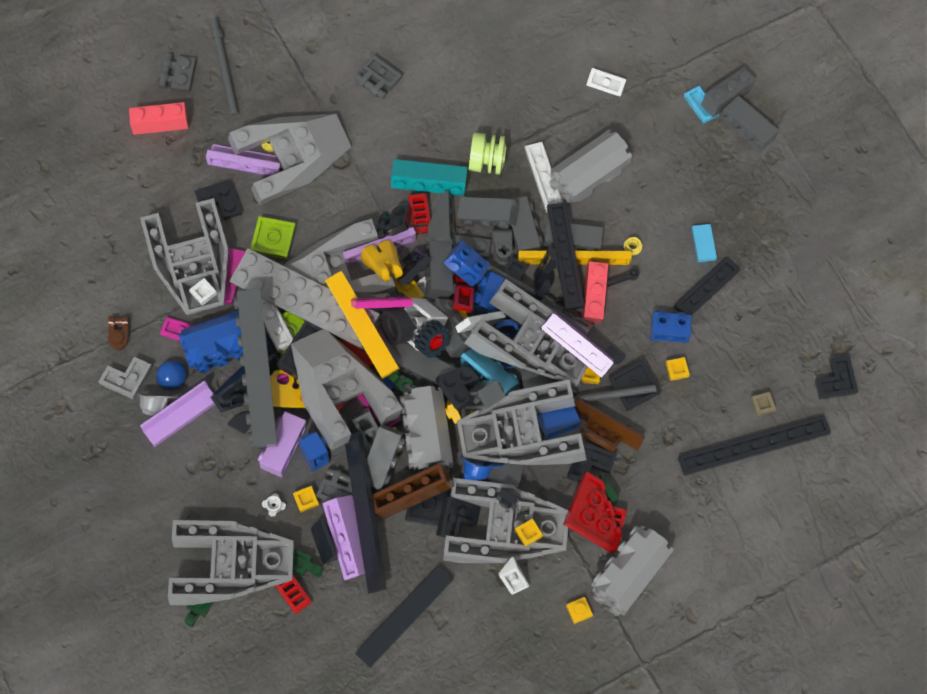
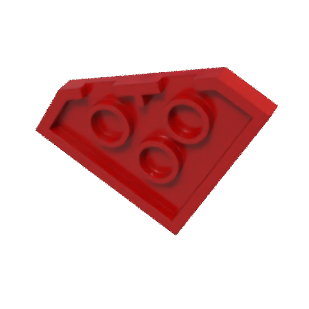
[563,472,622,553]

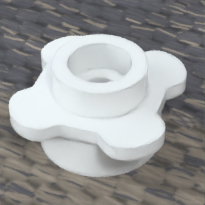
[262,493,286,517]

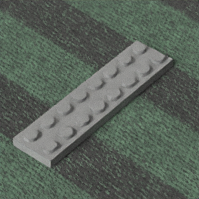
[229,248,381,349]

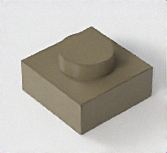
[751,392,776,416]

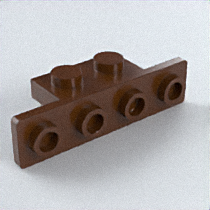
[574,398,645,453]

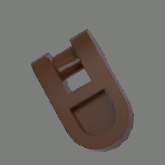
[108,316,129,350]

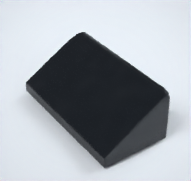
[311,519,338,564]

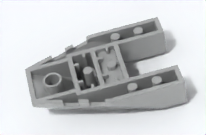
[228,114,352,205]
[140,198,228,315]
[280,219,395,310]
[464,279,588,386]
[291,329,402,451]
[457,379,586,465]
[443,478,568,563]
[168,520,294,605]

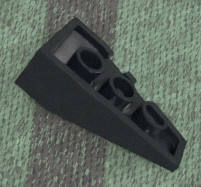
[210,346,288,413]

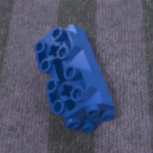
[178,311,268,373]

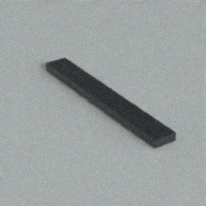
[678,415,831,476]
[345,432,387,594]

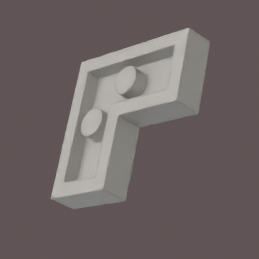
[98,357,152,400]

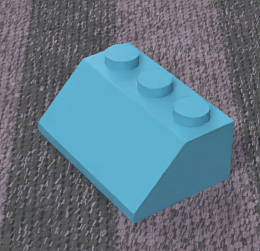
[460,349,520,396]

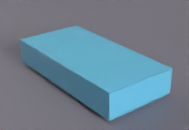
[684,86,719,124]
[691,224,717,262]

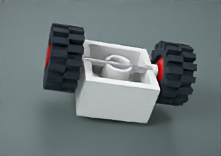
[378,291,451,358]

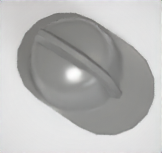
[136,392,180,416]

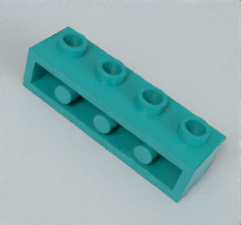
[391,159,467,196]

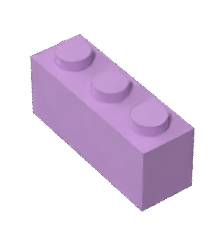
[258,412,307,478]

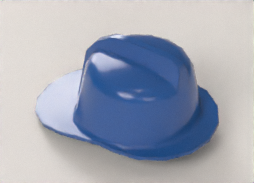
[460,456,506,481]

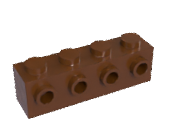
[372,463,454,519]

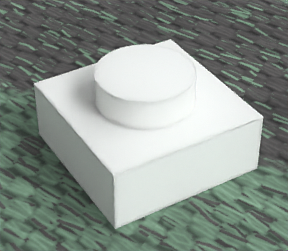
[189,278,217,306]

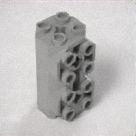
[549,130,632,204]
[400,386,453,473]
[591,525,674,617]

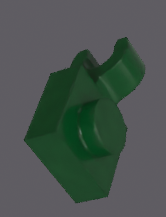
[386,370,415,393]
[599,472,619,506]
[293,549,323,578]
[184,602,214,628]

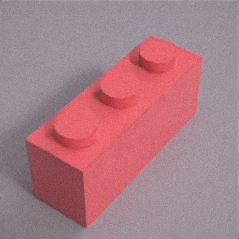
[129,102,188,135]
[581,261,608,324]

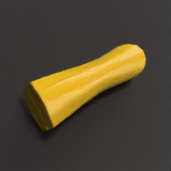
[360,240,403,282]

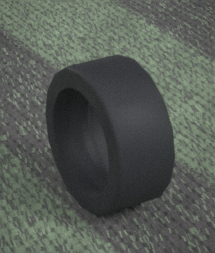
[381,307,413,345]

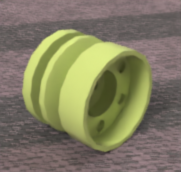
[469,132,506,175]

